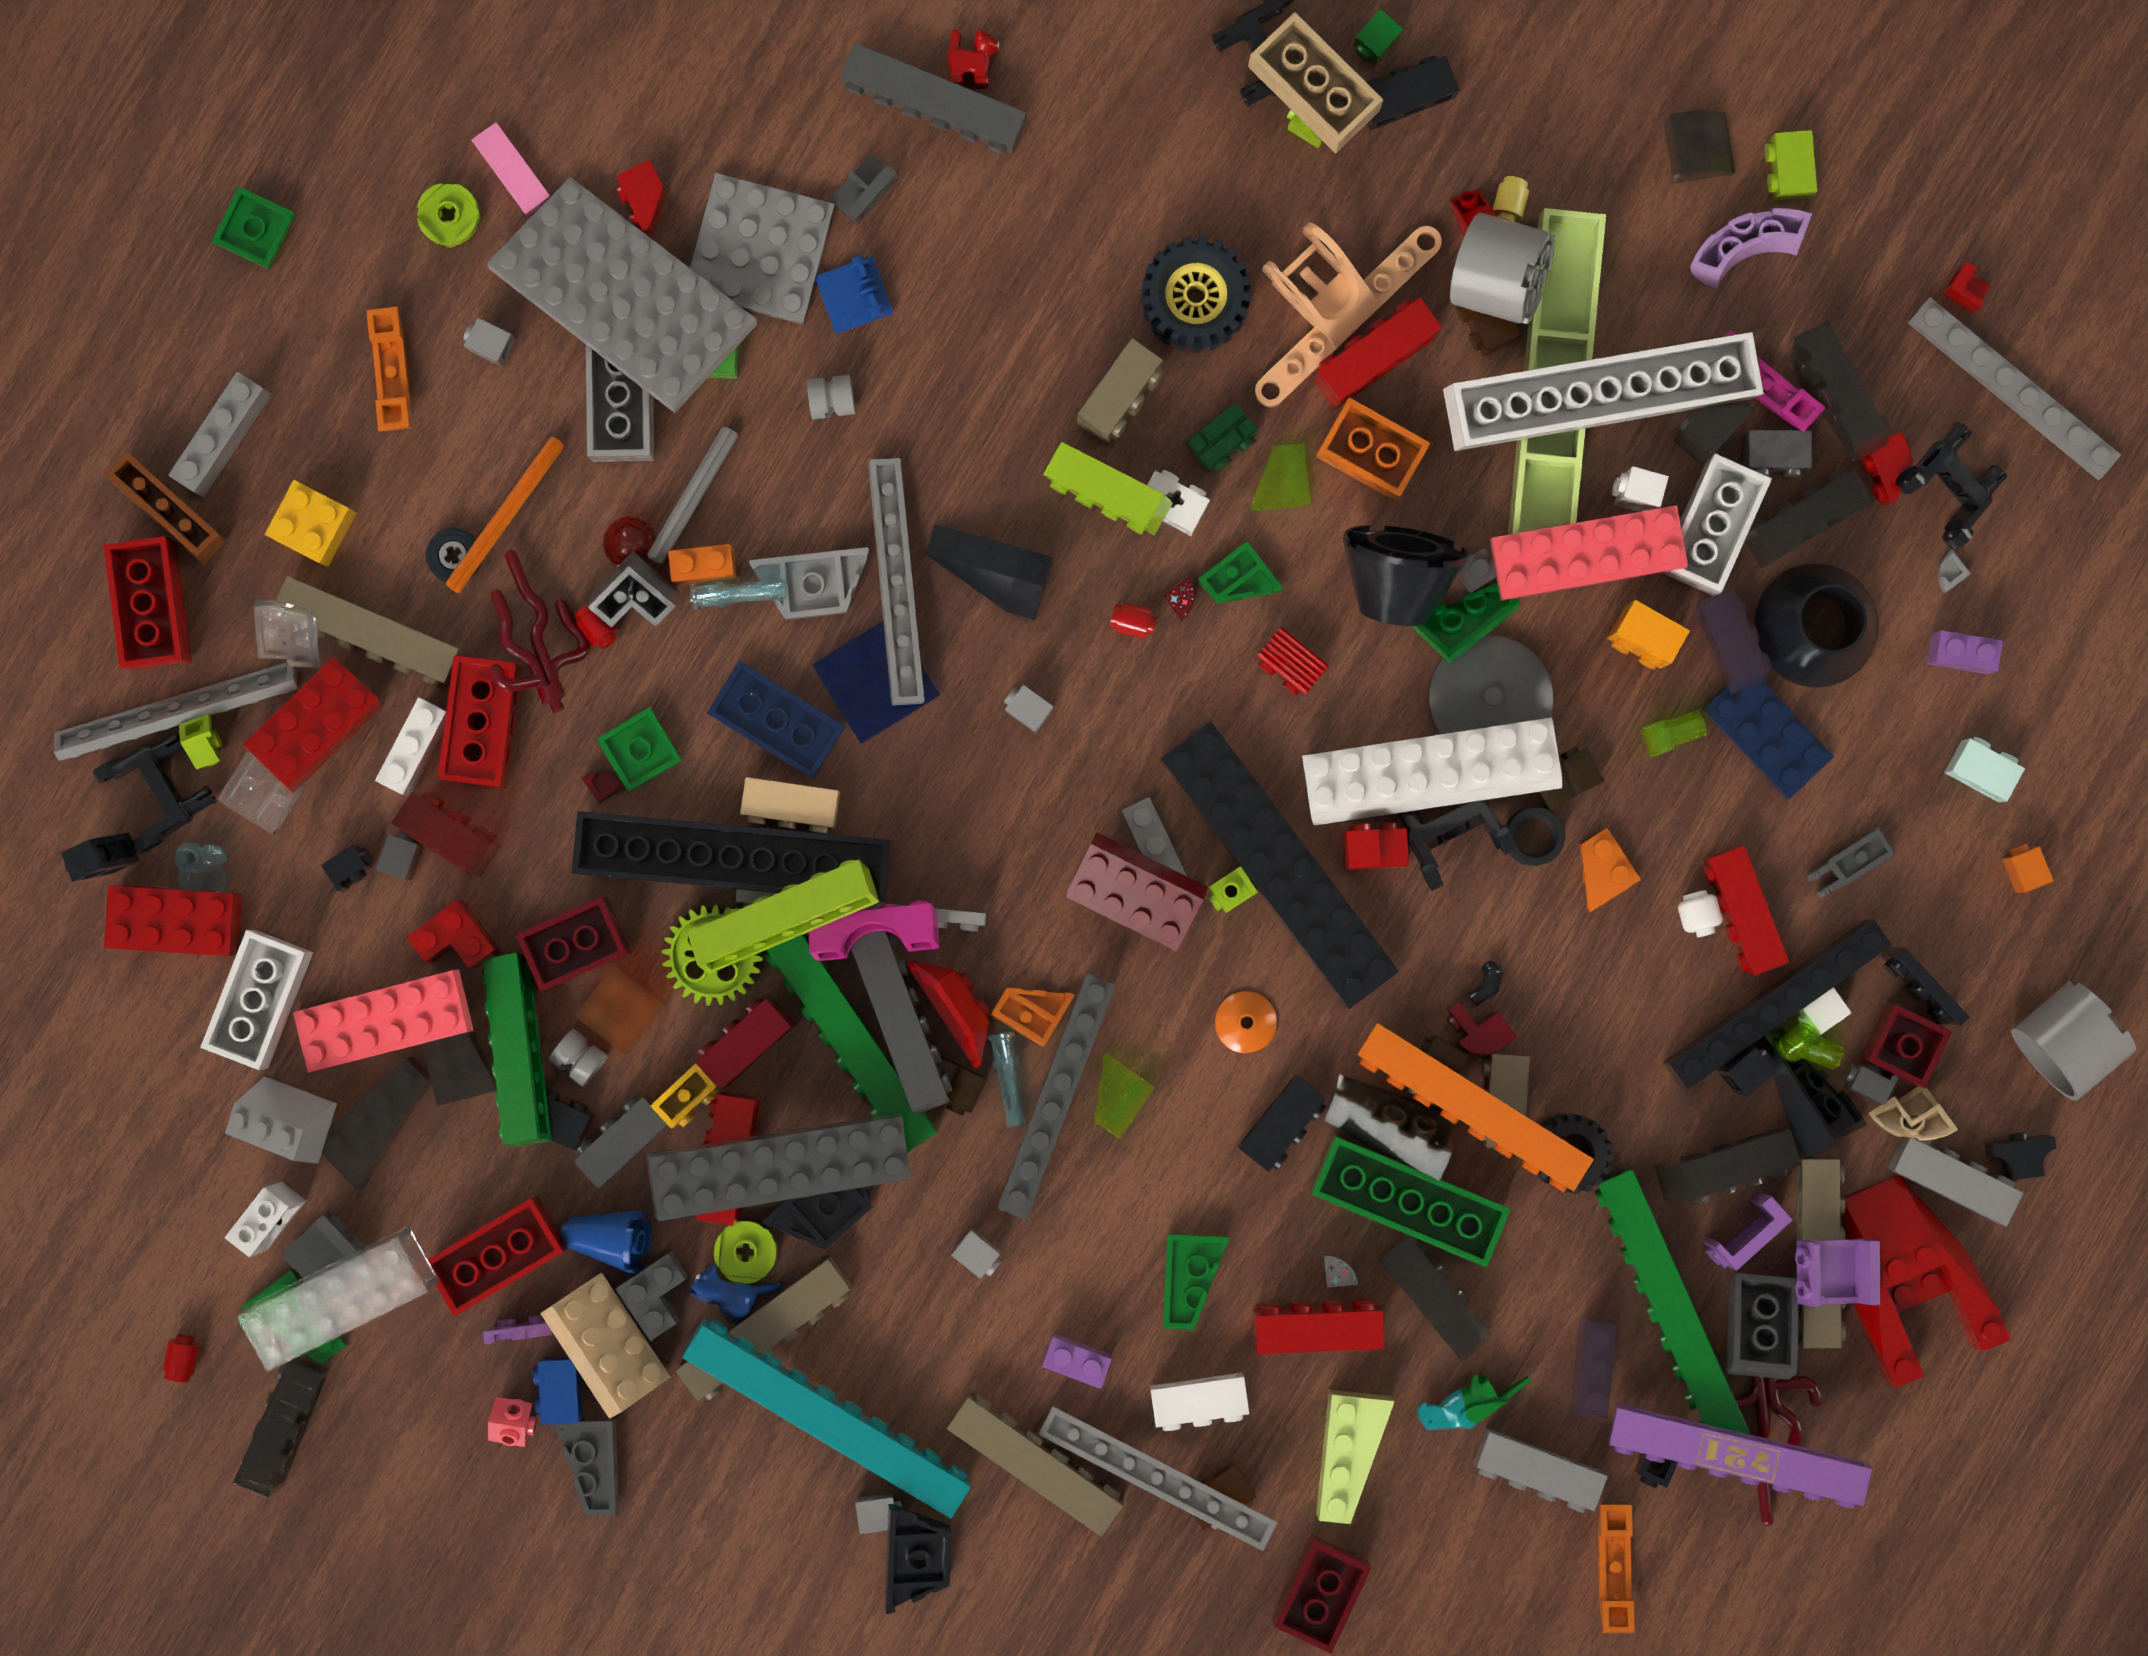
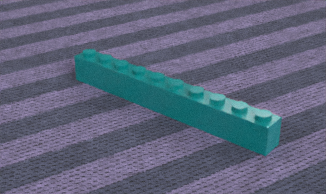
[682,1318,971,1519]

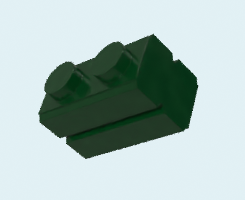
[1186,402,1258,473]

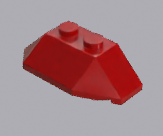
[906,961,991,1069]

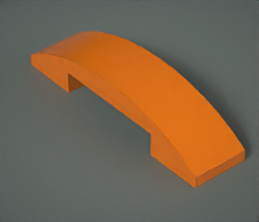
[366,307,411,432]
[1598,1504,1635,1633]

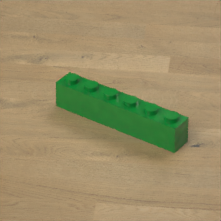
[481,953,552,1147]

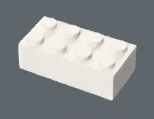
[1662,454,1772,596]
[200,930,314,1070]

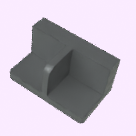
[831,155,898,225]

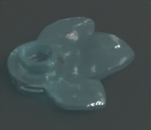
[175,842,229,891]

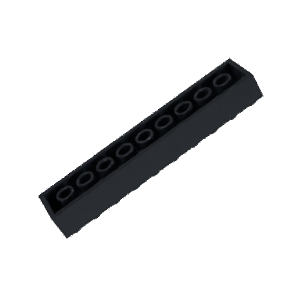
[1160,721,1399,1009]
[571,811,892,903]

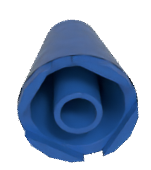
[561,1211,652,1274]

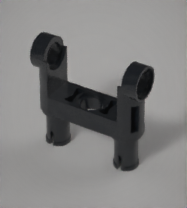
[1211,0,1294,107]
[1895,422,2007,549]
[93,732,217,854]
[1396,800,1517,891]

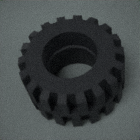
[1538,1113,1613,1194]

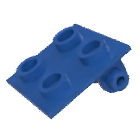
[815,256,894,334]

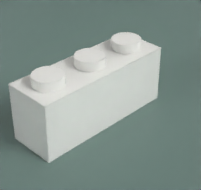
[375,697,446,796]
[1150,1373,1249,1431]

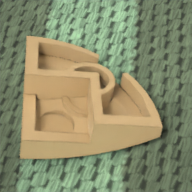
[1868,1087,1958,1141]

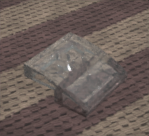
[253,599,320,668]
[217,751,308,835]

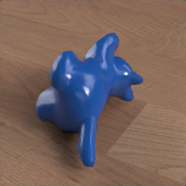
[689,1263,782,1323]

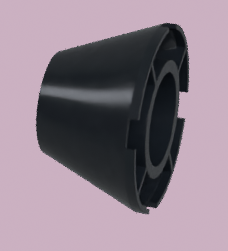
[1343,525,1468,626]
[1754,564,1879,688]

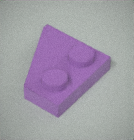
[483,1315,553,1344]

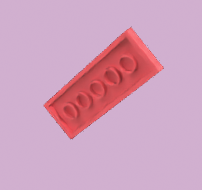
[1490,505,1688,601]
[293,969,474,1073]

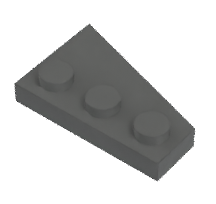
[553,1419,619,1516]

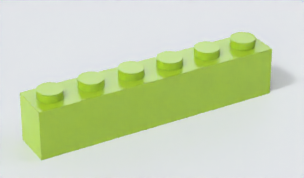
[687,859,880,974]

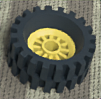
[1141,236,1252,353]

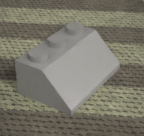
[225,1076,337,1164]

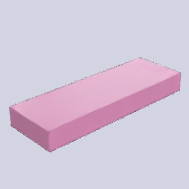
[471,122,551,216]

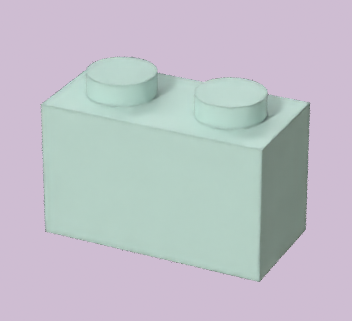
[1944,737,2025,803]

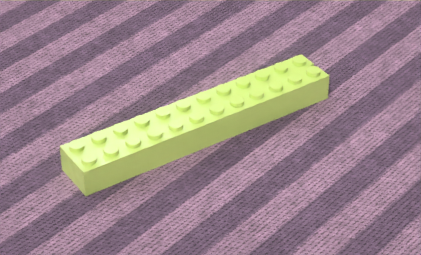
[1508,208,1606,535]

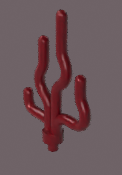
[490,550,590,713]
[1734,1376,1822,1526]

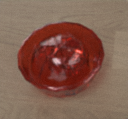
[603,516,656,567]

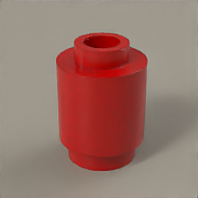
[1109,602,1157,639]
[574,603,619,649]
[162,1334,200,1382]

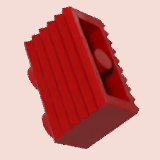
[1256,627,1329,696]

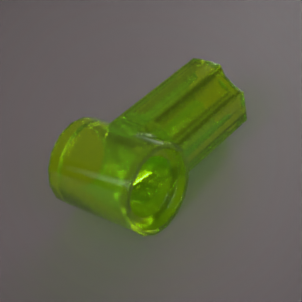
[1640,710,1707,758]
[1777,1023,1844,1070]

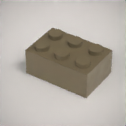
[1077,338,1164,445]

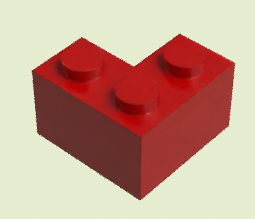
[1342,823,1409,870]
[406,900,500,969]

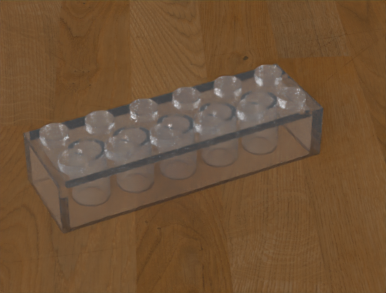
[236,1226,439,1372]

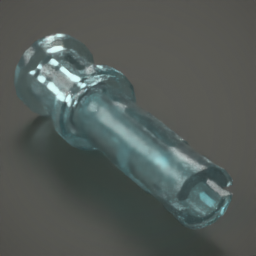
[690,579,787,611]
[987,1031,1026,1127]

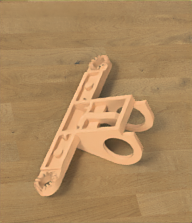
[1255,222,1442,408]

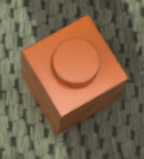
[2002,843,2054,893]

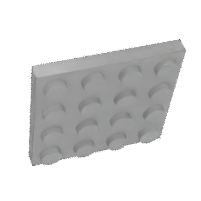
[690,173,836,325]

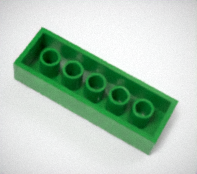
[1309,1134,1511,1267]

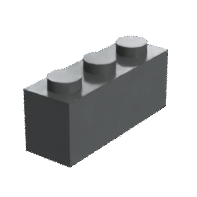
[574,1095,668,1189]

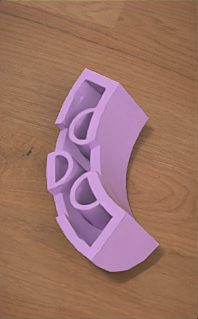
[1690,208,1812,289]

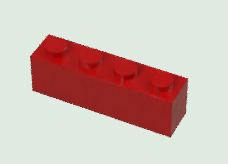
[1702,846,1789,976]

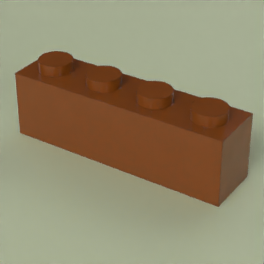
[105,452,225,566]

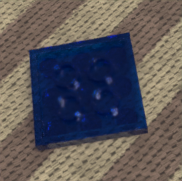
[812,621,940,745]

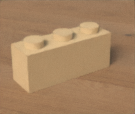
[740,777,841,834]

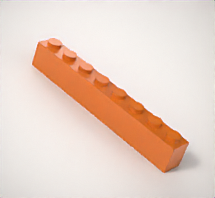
[1357,1023,1594,1193]

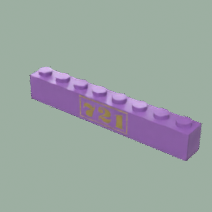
[1609,1403,1872,1509]

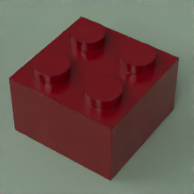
[1860,1003,1952,1088]

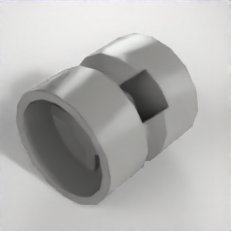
[807,374,856,420]
[548,1029,608,1087]

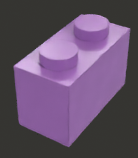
[1927,630,2003,675]
[1042,1333,1112,1389]

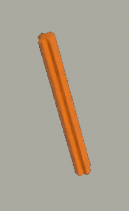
[446,436,564,593]

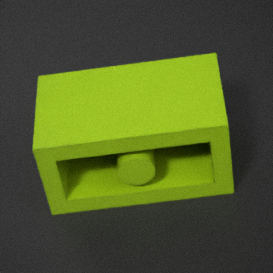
[1765,130,1817,202]

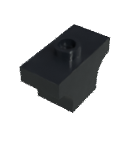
[1984,1132,2057,1180]

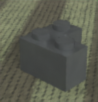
[588,552,680,627]
[616,1250,689,1341]

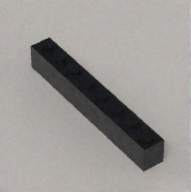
[1663,920,1892,1090]

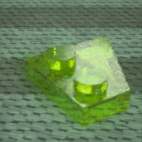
[1250,443,1311,512]
[1094,1053,1156,1139]

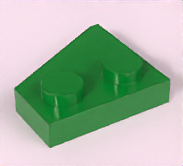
[1198,542,1284,605]

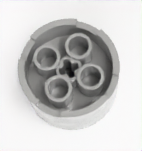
[1450,212,1555,324]
[2011,980,2136,1101]

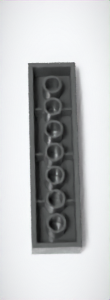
[646,1113,911,1221]

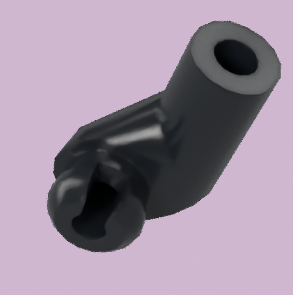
[1468,961,1503,1006]

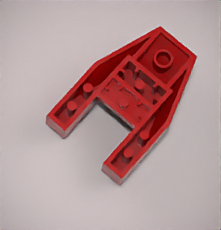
[1843,1175,2011,1389]

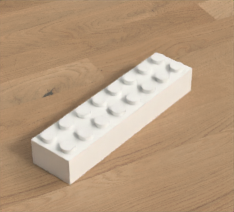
[1302,718,1562,826]

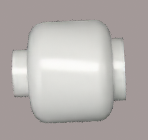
[1678,890,1723,938]

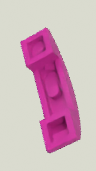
[1724,330,1826,432]

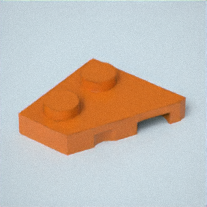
[1579,828,1641,912]
[990,988,1075,1048]

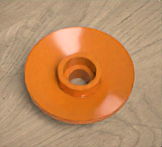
[1215,991,1277,1053]

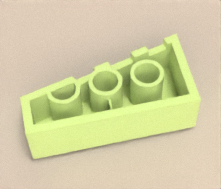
[1316,1389,1395,1524]

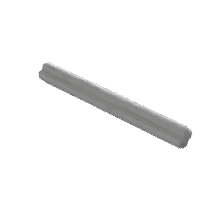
[648,427,738,564]

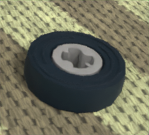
[426,528,482,582]

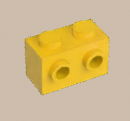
[650,1063,720,1129]

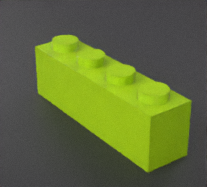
[1043,442,1173,536]

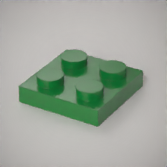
[211,186,297,270]
[597,707,683,793]

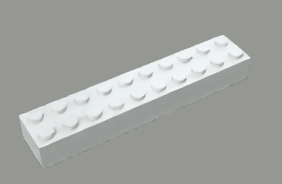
[1443,332,1764,451]

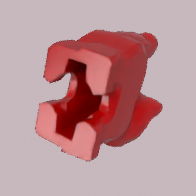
[948,28,999,89]

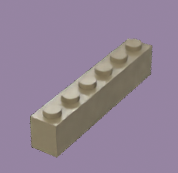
[272,576,465,687]
[1795,1157,1846,1348]
[676,1257,852,1402]
[947,1394,1123,1537]

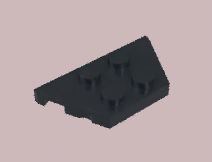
[762,1187,873,1249]
[885,1504,952,1614]

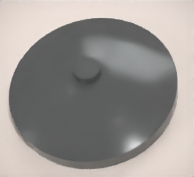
[1428,636,1553,735]

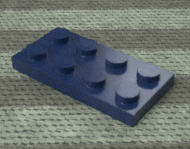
[707,661,846,779]
[1701,666,1834,800]

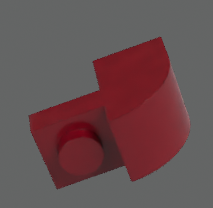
[1446,1002,1517,1055]

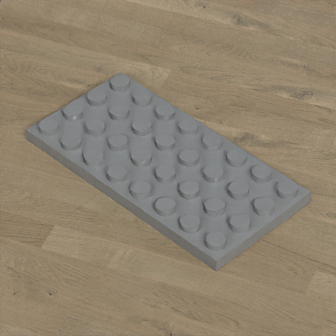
[487,177,757,413]

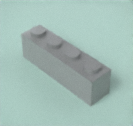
[168,372,272,497]
[1886,1136,2023,1227]
[1473,1427,1608,1513]

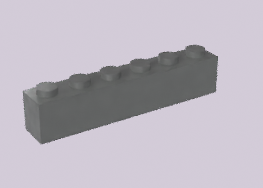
[840,42,1027,155]
[851,931,953,1115]

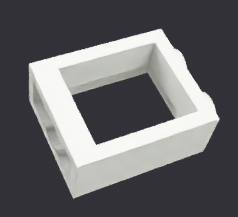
[225,1182,307,1257]

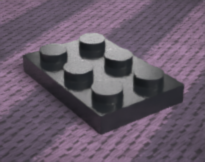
[1880,947,1970,1026]

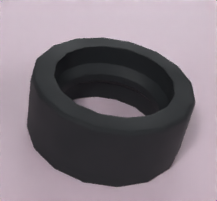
[1506,807,1565,866]

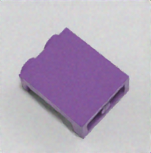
[1703,1191,1792,1271]
[1795,1238,1880,1307]

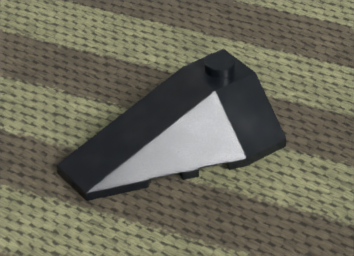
[926,525,1053,620]
[1761,1027,1867,1158]

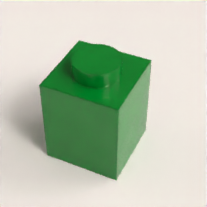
[1353,9,1403,65]

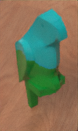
[1417,1373,1531,1430]

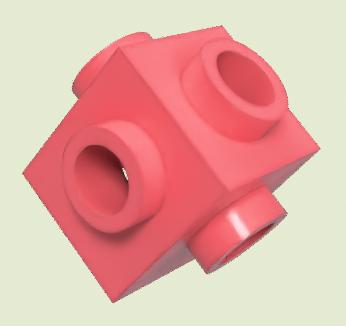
[488,1397,537,1447]

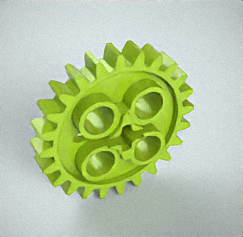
[662,905,764,1006]

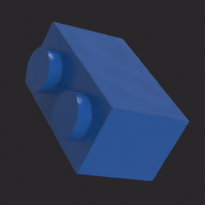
[533,1356,583,1425]

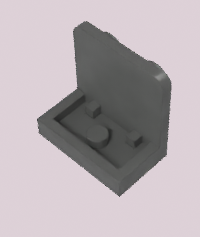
[283,1211,371,1297]

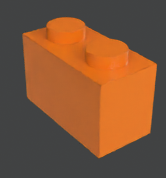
[668,544,737,586]

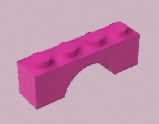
[809,900,939,962]

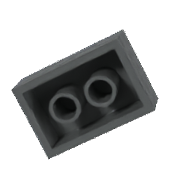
[1726,1273,1798,1380]

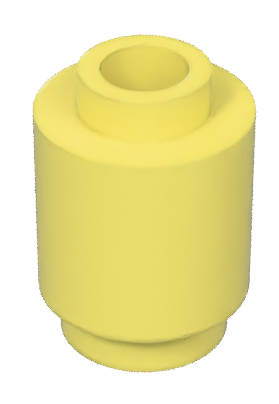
[1493,176,1529,222]

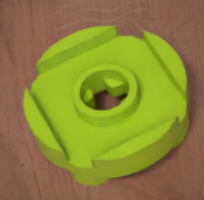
[417,183,481,248]
[714,1220,777,1284]

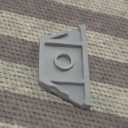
[749,547,870,620]

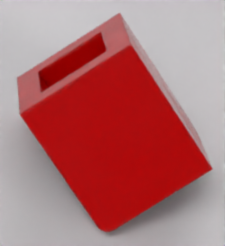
[1942,262,1990,313]

